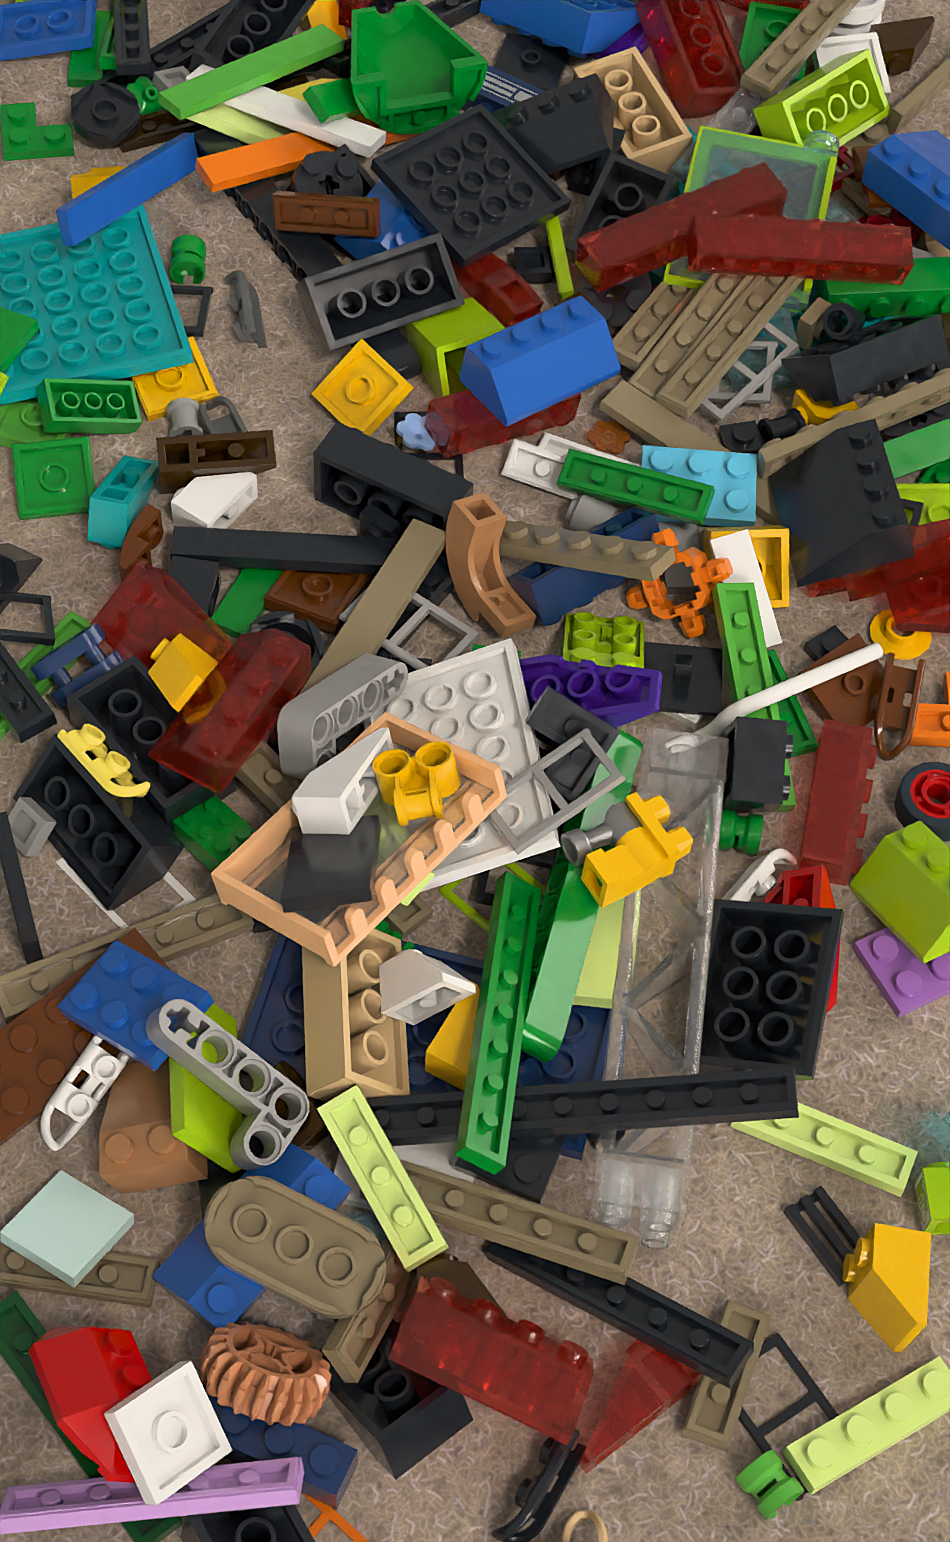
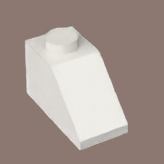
[171,472,258,529]
[379,949,476,1025]

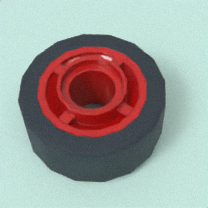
[894,762,950,842]

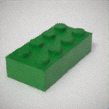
[36,378,142,434]
[173,795,281,878]

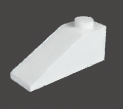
[292,728,394,835]

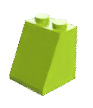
[406,297,506,411]

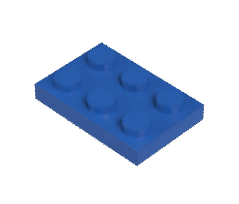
[0,0,97,61]
[57,940,214,1071]

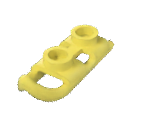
[57,724,151,797]

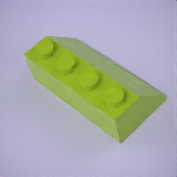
[753,49,891,170]

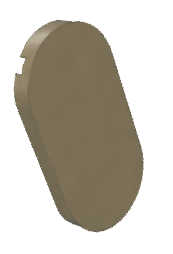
[204,1176,386,1319]

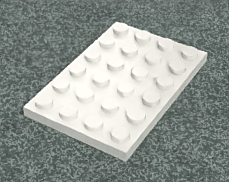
[363,638,561,892]

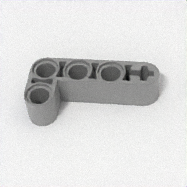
[277,653,408,781]
[146,999,309,1170]

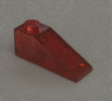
[580,1339,701,1474]

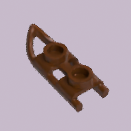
[874,652,926,761]

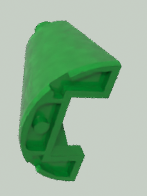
[351,0,488,134]

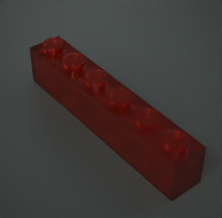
[575,162,788,293]
[686,211,914,285]

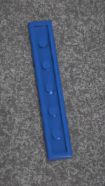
[56,133,198,246]

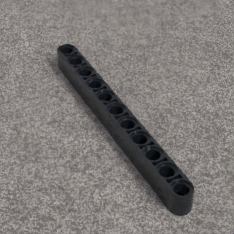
[193,127,422,381]

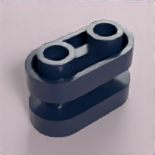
[29,622,124,708]

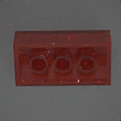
[635,0,752,119]
[148,628,311,795]
[388,1275,594,1445]

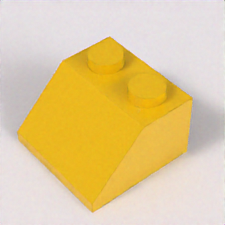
[703,525,790,610]
[843,1223,931,1353]

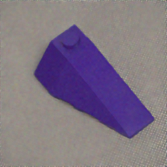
[519,654,662,748]

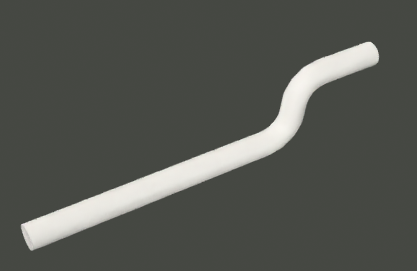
[660,643,883,761]

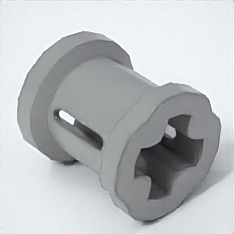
[166,397,203,437]

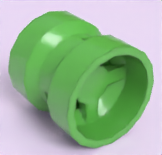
[735,1449,804,1521]

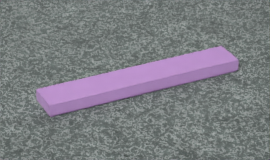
[0,1457,304,1534]

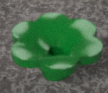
[126,76,165,116]

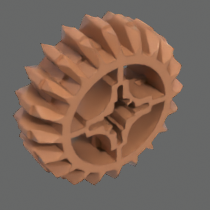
[199,1321,332,1426]

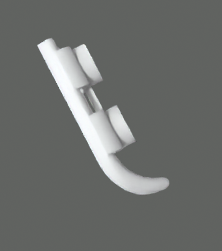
[705,848,797,921]
[40,1035,130,1151]

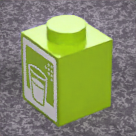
[914,1162,950,1235]

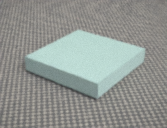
[0,1170,134,1288]

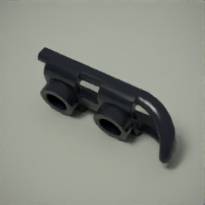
[491,1426,588,1542]

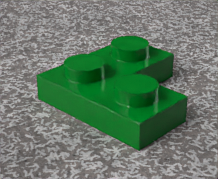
[0,102,75,161]

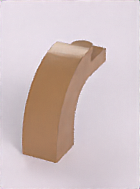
[445,492,537,638]

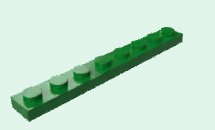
[455,871,542,1175]

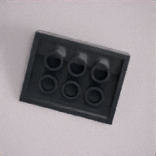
[769,419,915,587]
[680,899,844,1081]

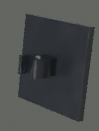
[644,642,723,717]

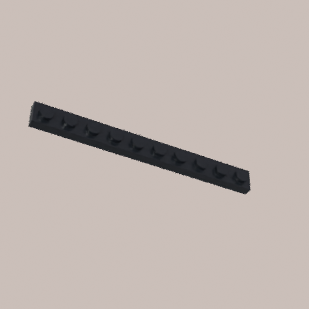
[334,1067,799,1150]

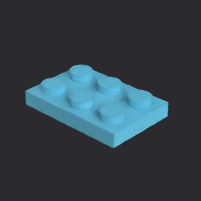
[641,445,757,527]

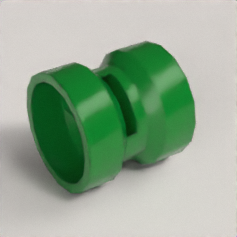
[169,235,207,284]
[715,809,763,856]

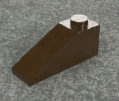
[156,430,277,494]

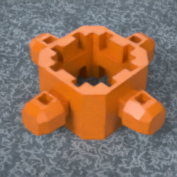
[626,528,733,639]

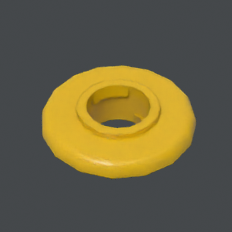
[870,608,932,660]

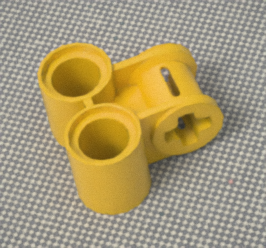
[372,741,461,827]

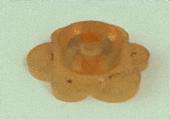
[586,420,630,454]

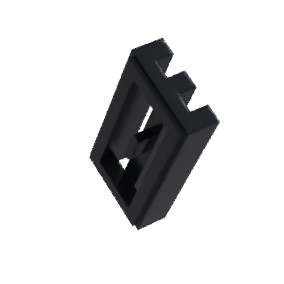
[783,1185,860,1287]

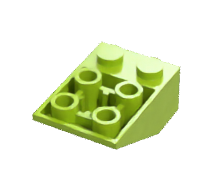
[562,612,644,668]

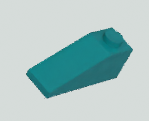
[87,455,159,549]

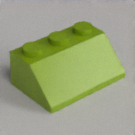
[850,821,950,964]

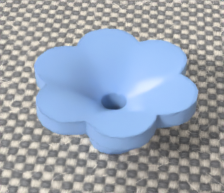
[396,413,444,451]

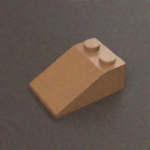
[99,1056,208,1193]

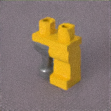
[561,792,693,908]

